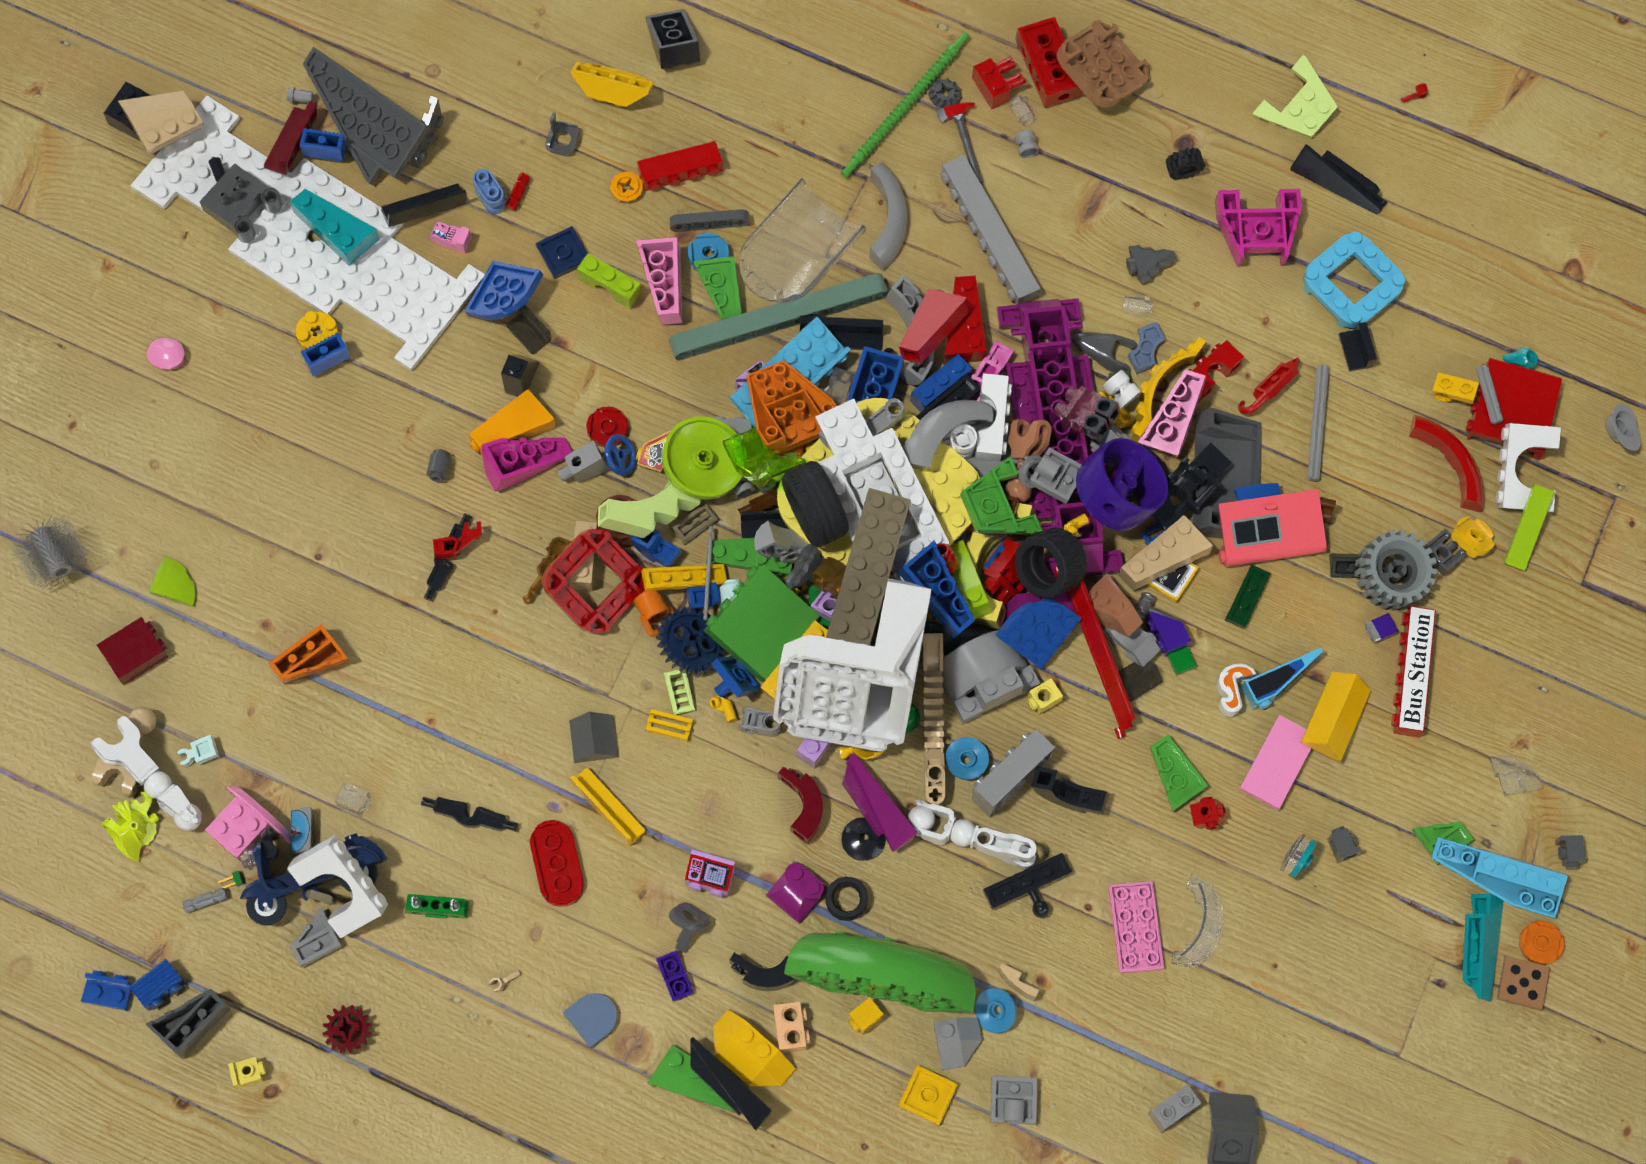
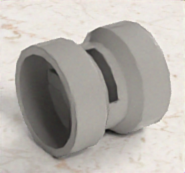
[1015,130,1039,158]
[733,470,755,499]

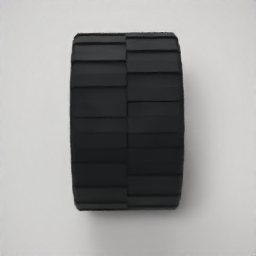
[1015,527,1087,599]

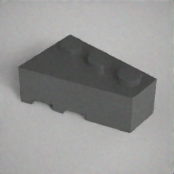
[145,989,231,1059]

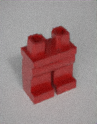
[982,538,1025,605]

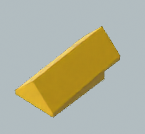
[1301,672,1371,762]

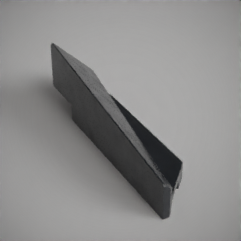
[1290,144,1387,214]
[690,1037,772,1131]

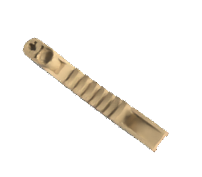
[923,633,945,805]

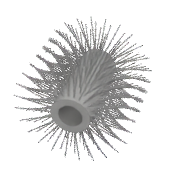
[10,515,91,590]

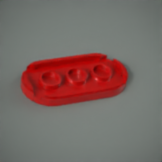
[530,820,584,907]

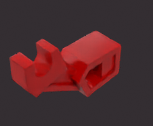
[433,521,482,559]

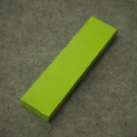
[1504,484,1555,571]

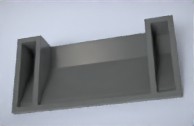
[1193,407,1261,538]

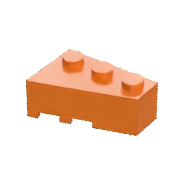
[268,624,349,684]

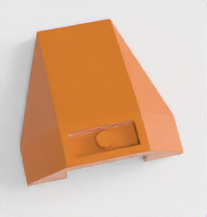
[746,360,837,452]

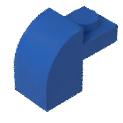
[631,529,682,567]

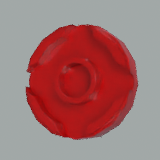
[586,406,628,448]

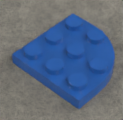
[464,261,544,320]
[995,599,1082,669]

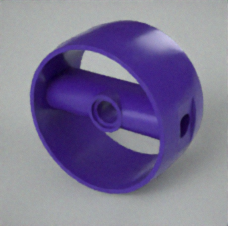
[1076,438,1168,531]

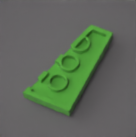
[706,538,793,576]
[648,1045,736,1114]

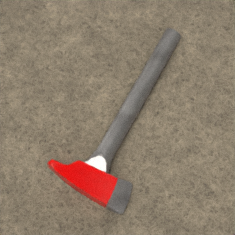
[936,102,983,184]

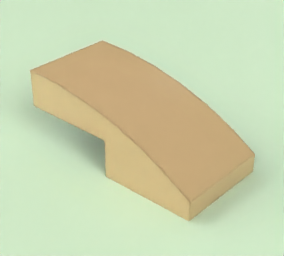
[998,963,1039,1002]

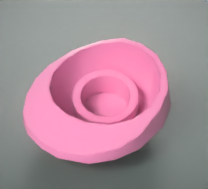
[147,338,185,370]

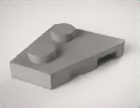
[290,908,342,968]

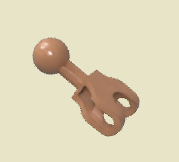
[1004,419,1051,504]

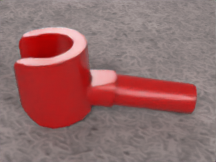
[1401,83,1428,103]

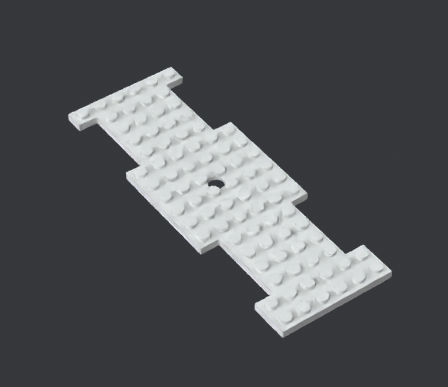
[130,96,485,372]

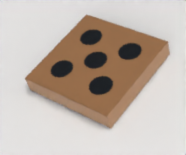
[1497,956,1550,1011]

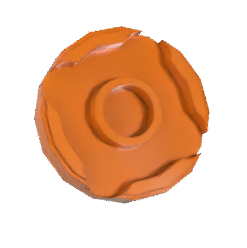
[1519,920,1564,965]

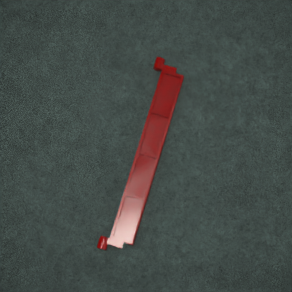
[1053,567,1136,739]

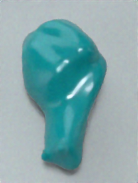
[1502,348,1538,369]

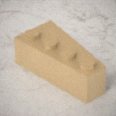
[1118,515,1213,591]

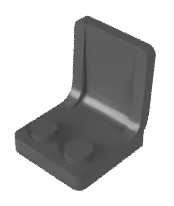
[1207,1092,1258,1164]

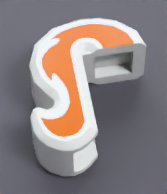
[1216,663,1257,717]

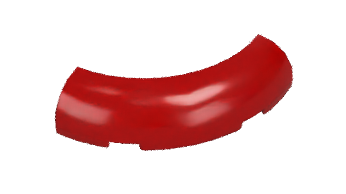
[1409,415,1483,513]

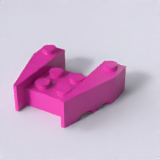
[1215,189,1302,267]

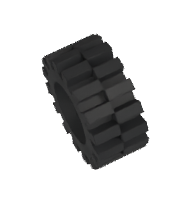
[1165,147,1205,180]

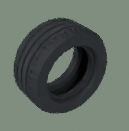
[781,461,849,547]

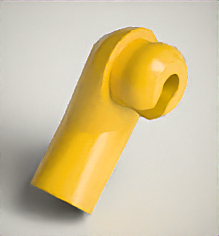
[709,696,737,723]

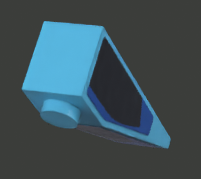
[1241,648,1323,710]

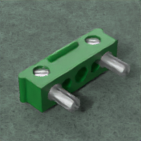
[405,894,469,919]

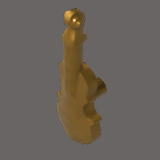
[523,537,570,604]

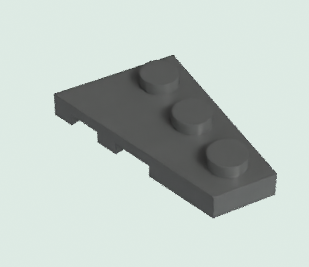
[410,96,444,168]

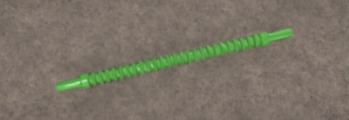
[841,32,969,178]

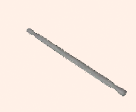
[703,526,713,621]

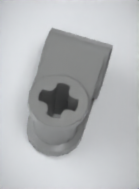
[738,707,781,737]

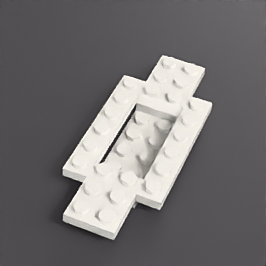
[815,399,949,581]

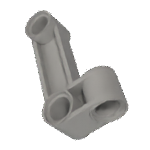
[817,398,904,449]

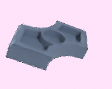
[1128,322,1166,375]

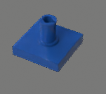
[711,656,761,698]

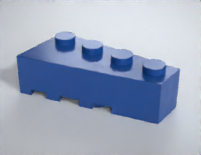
[897,540,975,638]

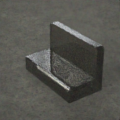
[506,305,552,355]
[1118,661,1163,702]

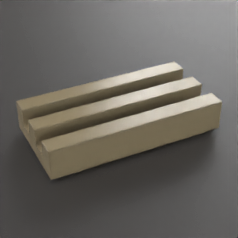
[671,503,718,545]

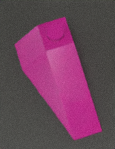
[481,437,572,492]

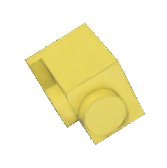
[228,1057,266,1089]

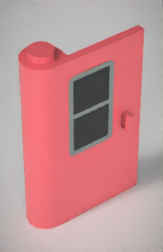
[1218,489,1326,567]

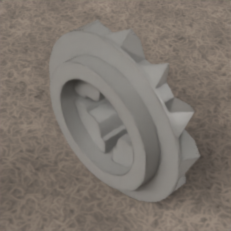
[1017,454,1042,488]

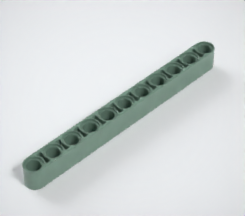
[669,273,889,360]

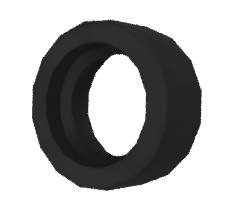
[825,876,868,921]

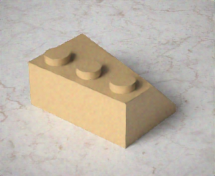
[118,91,204,155]

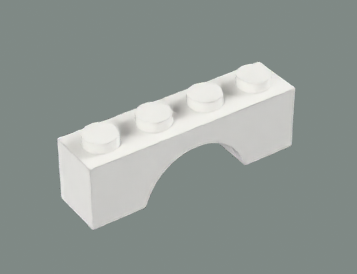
[975,373,1012,462]

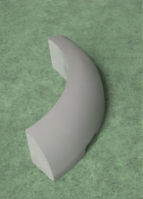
[869,163,908,272]
[885,275,936,385]
[903,400,993,469]
[754,521,807,563]

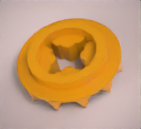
[610,172,643,203]

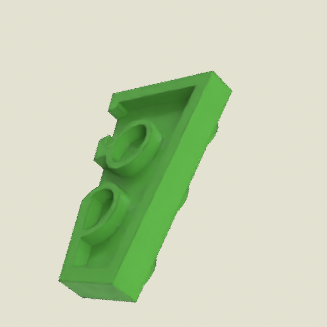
[693,256,742,320]

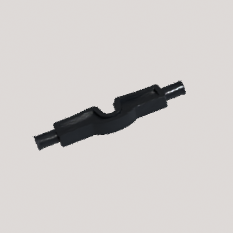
[423,513,472,601]
[421,797,518,832]

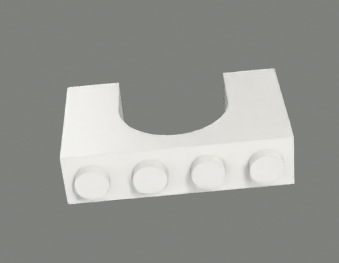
[1496,423,1561,512]
[287,835,388,938]

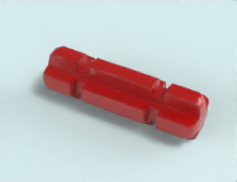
[506,172,530,211]

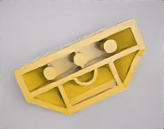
[570,61,654,107]
[713,1009,796,1087]

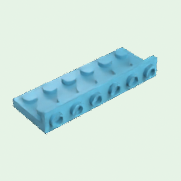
[729,317,851,429]

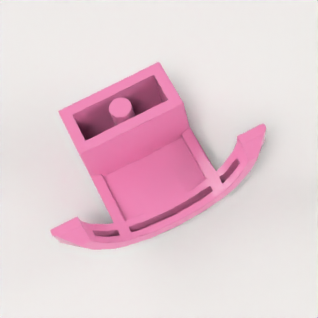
[205,786,291,864]

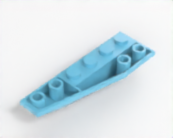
[1431,837,1568,918]

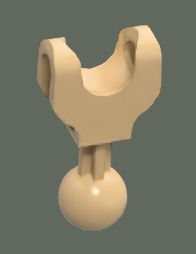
[91,707,156,798]

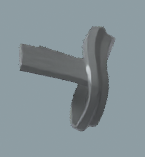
[546,113,580,156]
[669,902,711,953]

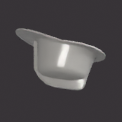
[1605,404,1641,451]

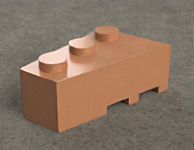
[1088,573,1143,637]

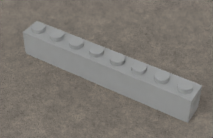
[940,155,1041,305]

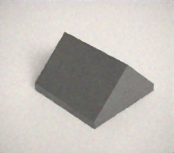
[569,712,618,763]

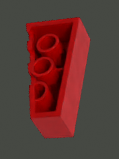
[943,275,986,365]

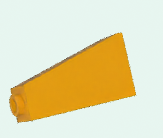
[468,389,556,455]

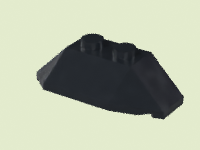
[921,621,989,656]

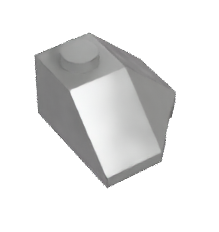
[933,1018,982,1071]

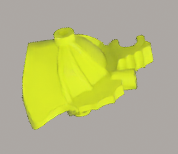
[101,791,159,862]

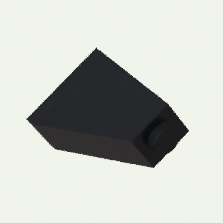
[501,355,539,397]

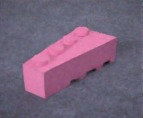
[636,237,683,325]

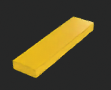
[641,564,727,591]

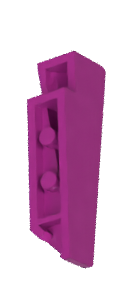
[842,753,917,852]

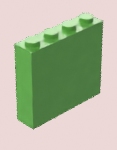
[704,565,820,682]

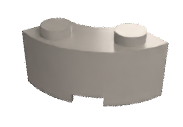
[1101,625,1160,667]

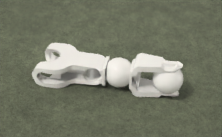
[90,716,202,831]
[907,800,1036,869]

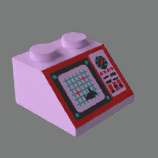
[685,850,735,898]

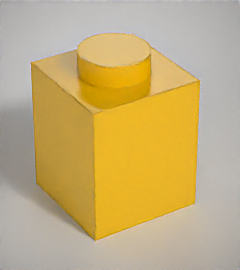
[848,997,884,1035]

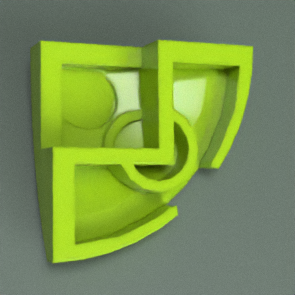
[149,556,196,607]

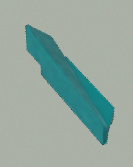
[1462,893,1504,1001]

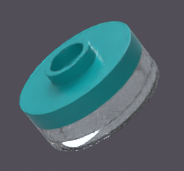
[1280,833,1317,879]

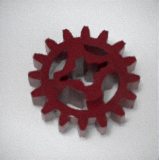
[322,1005,372,1055]

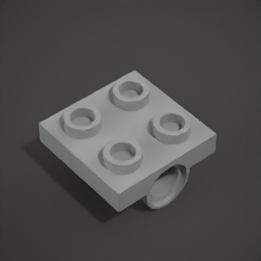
[1029,447,1081,504]
[990,1076,1037,1125]

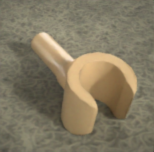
[489,970,520,992]

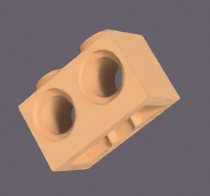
[773,1002,810,1053]

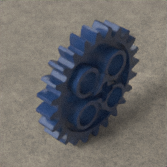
[656,607,725,675]

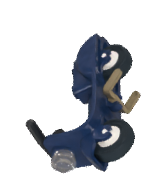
[240,827,388,926]

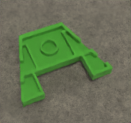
[960,457,1042,535]

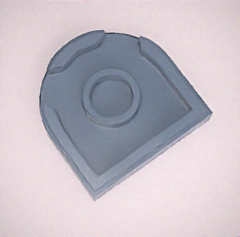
[563,993,617,1049]

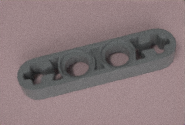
[669,209,750,232]

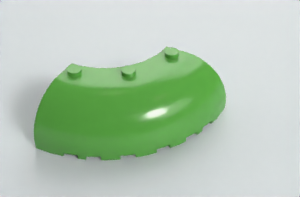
[784,931,976,1013]

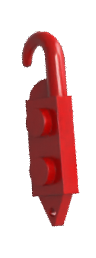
[1238,357,1300,414]

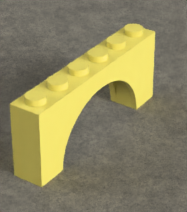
[966,503,1036,629]

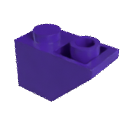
[1146,612,1191,657]

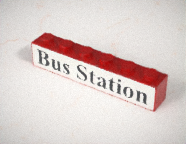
[1391,606,1436,738]

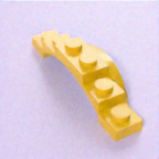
[1131,337,1206,443]

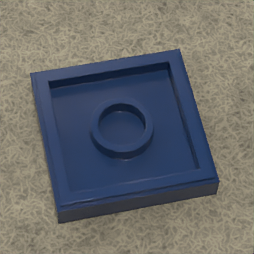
[535,226,587,279]

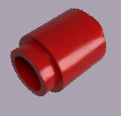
[937,543,959,574]

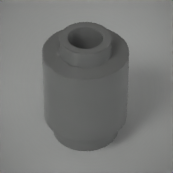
[426,449,451,482]

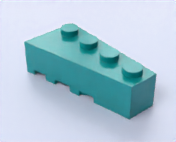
[290,189,380,266]

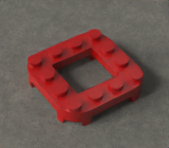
[541,529,645,633]

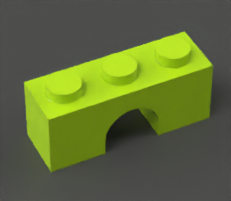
[577,253,641,309]

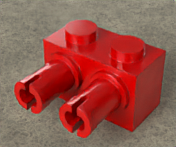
[972,56,1026,109]

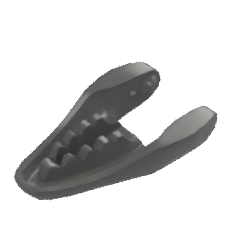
[1072,332,1137,373]

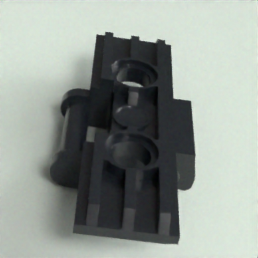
[1152,442,1232,530]

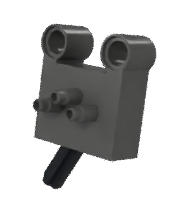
[199,157,283,243]

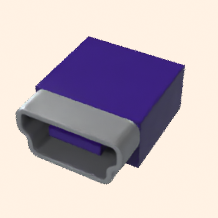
[1365,613,1398,643]

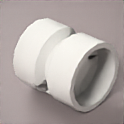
[1102,370,1142,409]
[948,424,977,460]

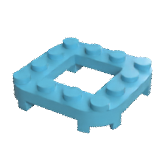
[1303,231,1405,328]

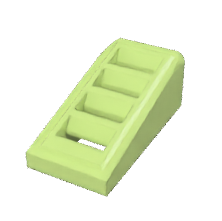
[663,669,695,715]

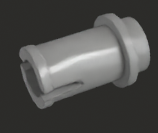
[287,87,313,103]

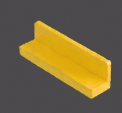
[570,767,646,847]

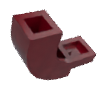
[778,766,823,845]

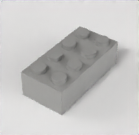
[971,729,1055,817]

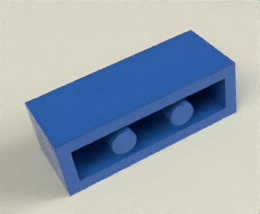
[910,354,972,412]

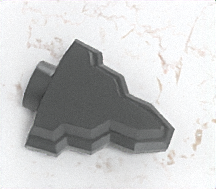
[1126,245,1177,284]
[785,544,825,589]

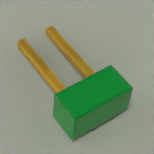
[218,871,244,889]

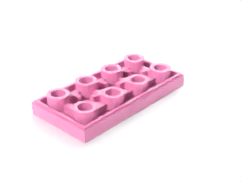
[1239,715,1311,810]
[1108,881,1164,974]

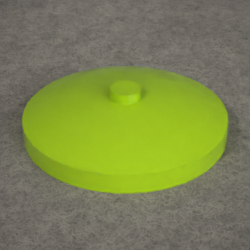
[661,416,746,499]

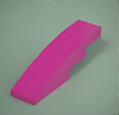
[971,341,1014,402]

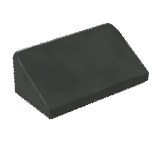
[1329,553,1360,578]

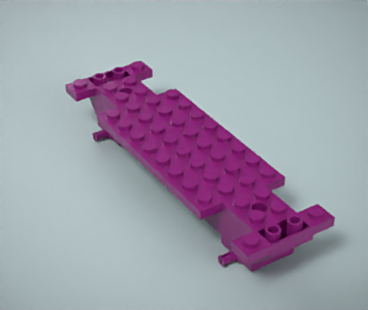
[996,298,1123,577]

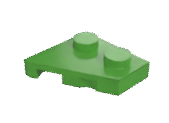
[1412,822,1474,865]

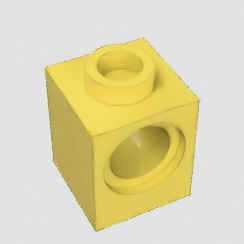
[1027,678,1063,715]

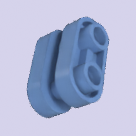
[473,169,505,214]

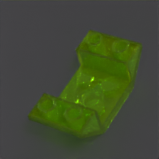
[723,427,806,488]

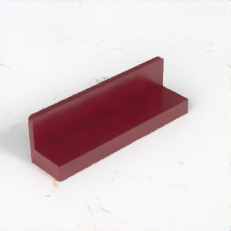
[264,101,317,175]

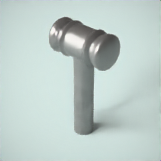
[1135,592,1185,624]

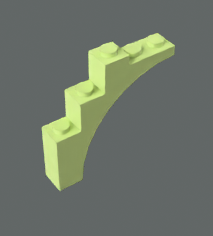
[598,481,701,538]

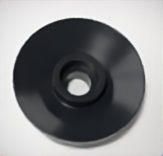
[841,818,885,861]

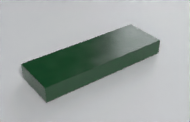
[1225,564,1270,629]

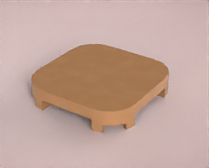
[1057,19,1149,108]

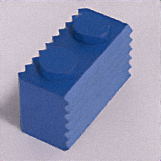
[300,128,347,162]
[301,333,350,377]
[129,959,185,1011]

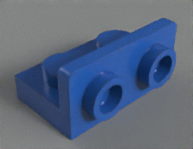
[81,970,132,1011]

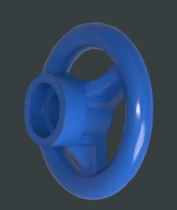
[604,434,637,476]

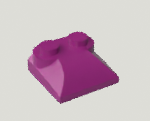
[766,861,828,924]

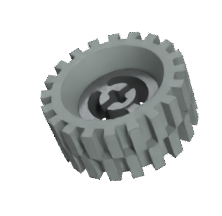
[1354,530,1437,610]

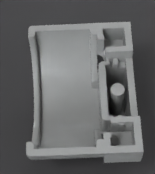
[942,630,1041,725]

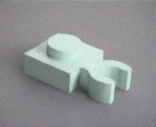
[177,735,219,767]

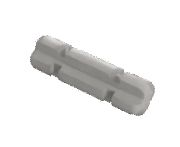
[183,888,227,913]

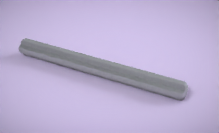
[1307,364,1329,482]

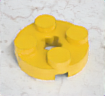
[296,311,338,349]
[1451,516,1495,558]

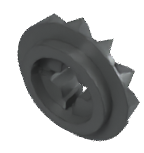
[929,78,961,108]

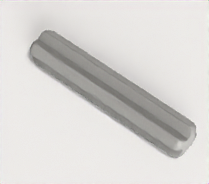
[1476,365,1503,425]

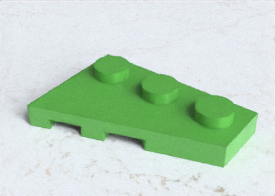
[1150,735,1208,812]

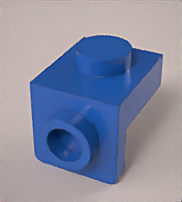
[686,582,720,610]

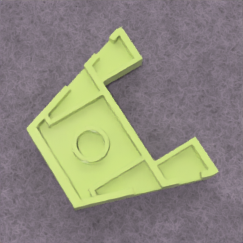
[1252,55,1338,139]

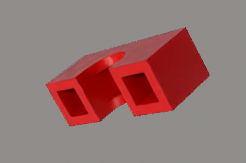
[1188,340,1244,403]

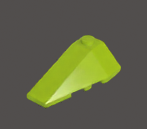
[950,540,992,619]

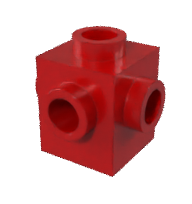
[1190,797,1226,830]

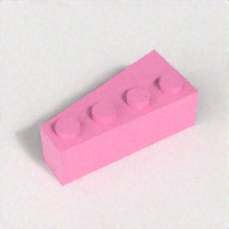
[1138,369,1206,458]

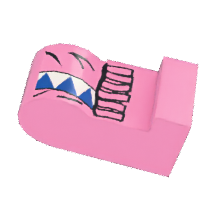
[429,222,472,254]

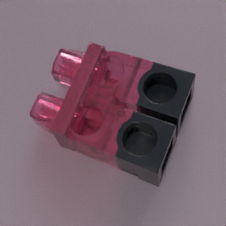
[1054,386,1121,444]

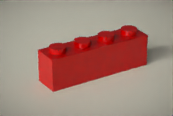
[637,141,723,191]

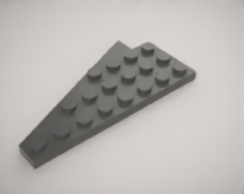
[303,47,430,185]

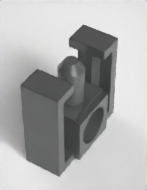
[1424,528,1467,576]

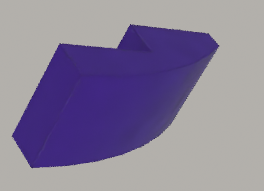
[655,950,693,1001]

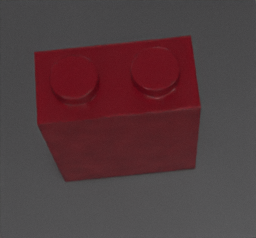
[97,617,168,685]

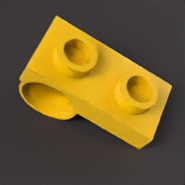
[1432,372,1479,404]

